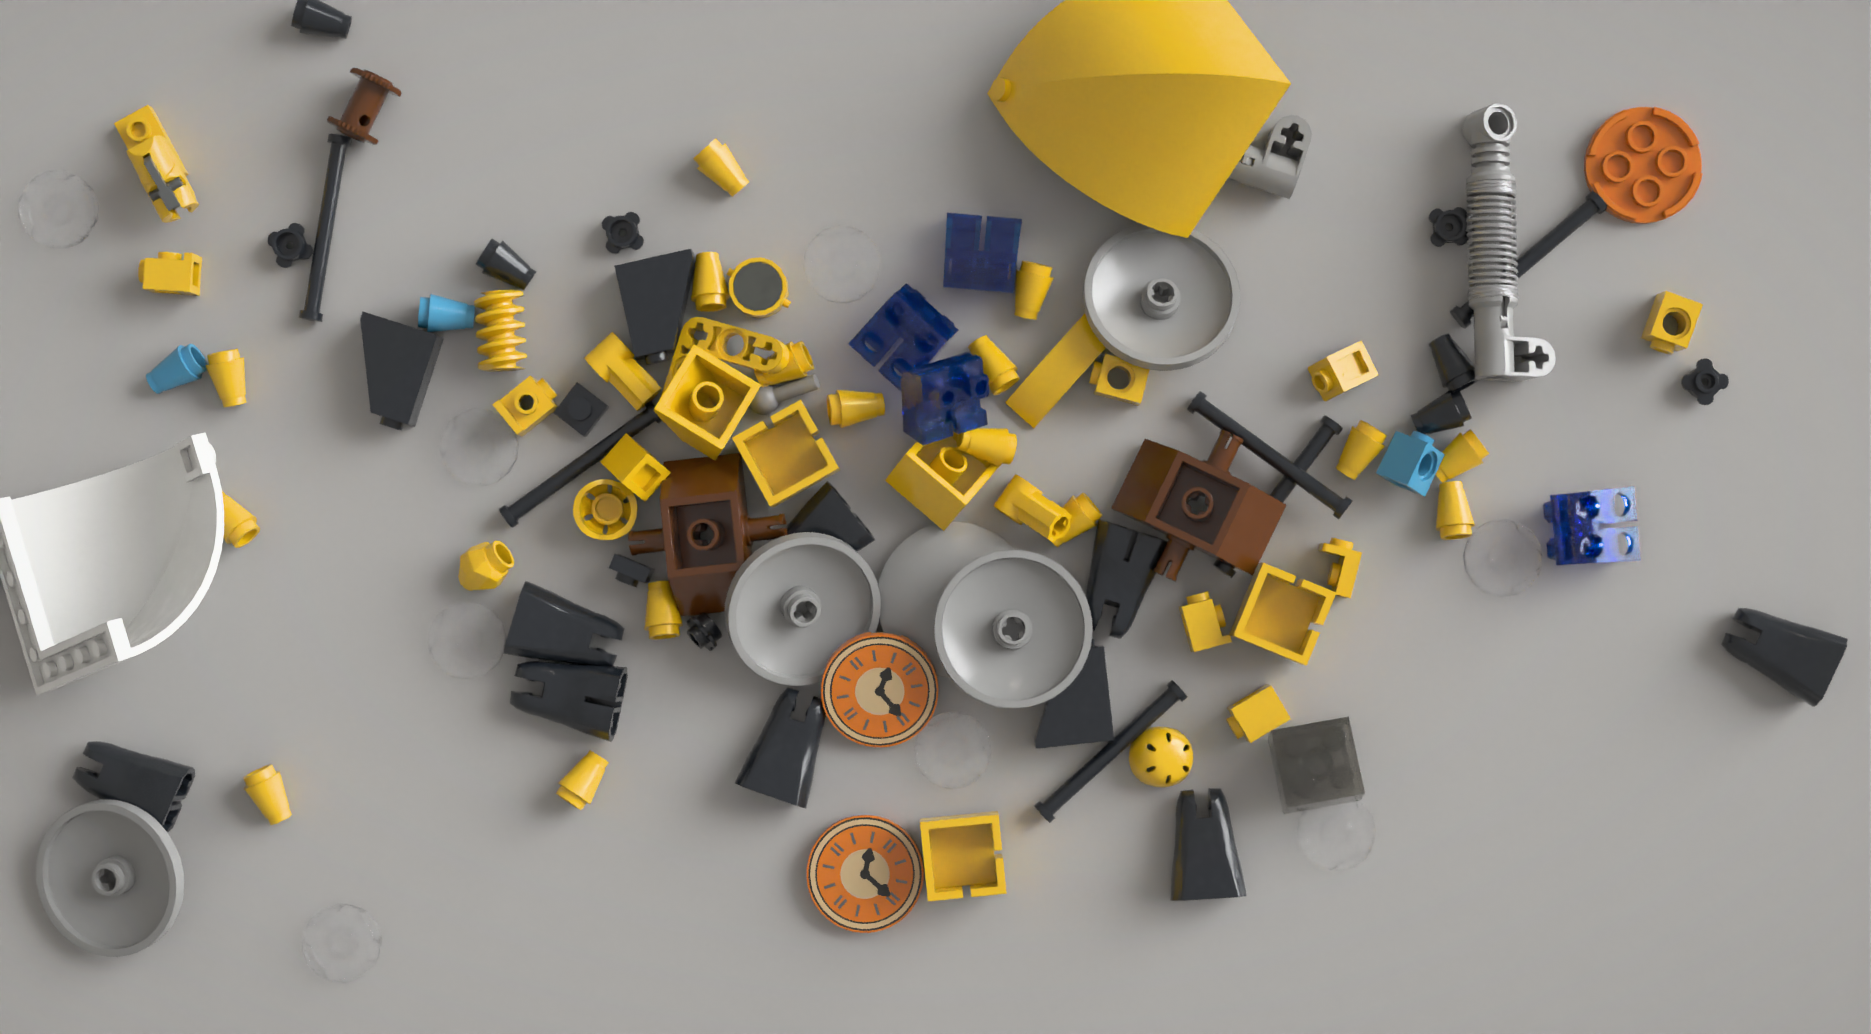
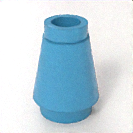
[418,294,475,332]
[146,344,207,394]

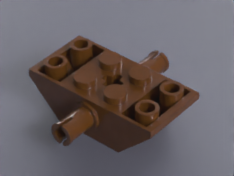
[1111,429,1287,582]
[628,453,787,616]

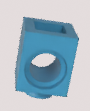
[1376,430,1445,497]

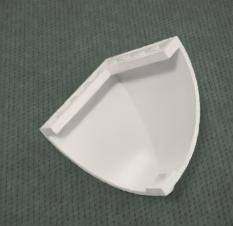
[0,433,224,696]

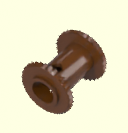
[327,68,402,145]

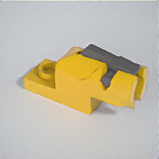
[114,105,199,223]

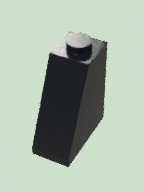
[614,249,696,365]
[360,312,444,431]
[1034,639,1114,749]

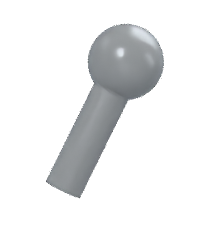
[749,374,820,415]

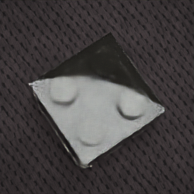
[1268,716,1365,814]

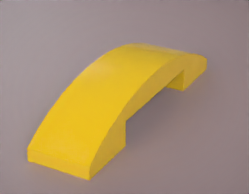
[1005,313,1106,429]

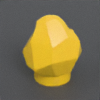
[458,540,514,591]

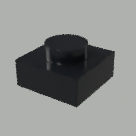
[553,382,609,437]
[609,554,655,588]

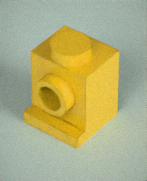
[138,252,202,296]
[492,376,558,437]
[1178,591,1232,652]

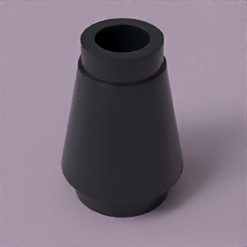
[291,0,352,39]
[476,238,536,291]
[1429,333,1479,394]
[1410,390,1472,435]

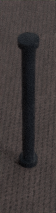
[299,134,352,322]
[1450,191,1607,329]
[1187,391,1353,520]
[499,401,662,528]
[1213,415,1343,579]
[1034,680,1188,823]

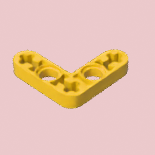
[660,317,790,423]

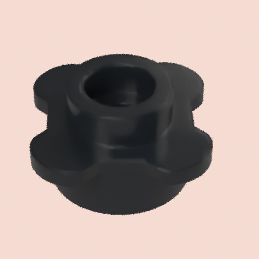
[1429,207,1469,247]
[602,212,644,254]
[268,223,313,268]
[1681,358,1729,405]
[686,613,722,651]

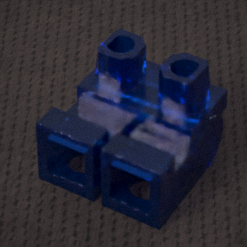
[943,213,1022,294]
[848,283,959,394]
[901,352,989,445]
[1543,486,1641,565]

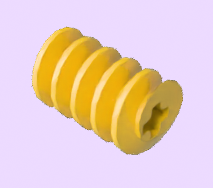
[474,290,527,372]

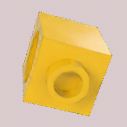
[1641,291,1703,355]
[1089,354,1150,406]
[600,433,671,502]
[1226,684,1291,743]

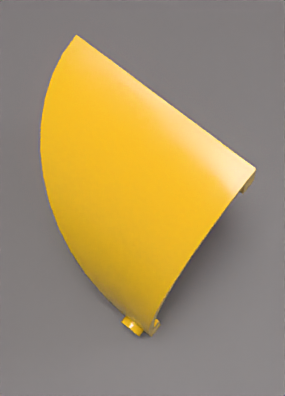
[987,0,1291,238]

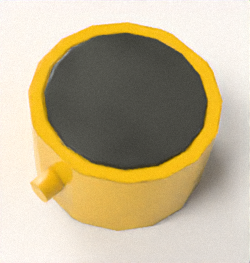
[726,257,791,319]

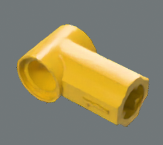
[584,332,662,411]
[993,474,1072,543]

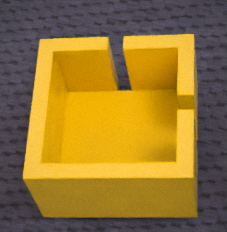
[732,399,840,508]
[1229,562,1336,666]
[920,811,1007,901]

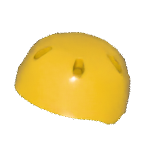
[573,479,637,540]
[1129,726,1193,788]

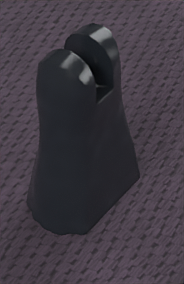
[773,481,875,552]
[1085,519,1168,639]
[503,581,624,666]
[1721,608,1848,707]
[510,661,628,742]
[735,687,826,809]
[72,741,195,833]
[1170,788,1247,901]

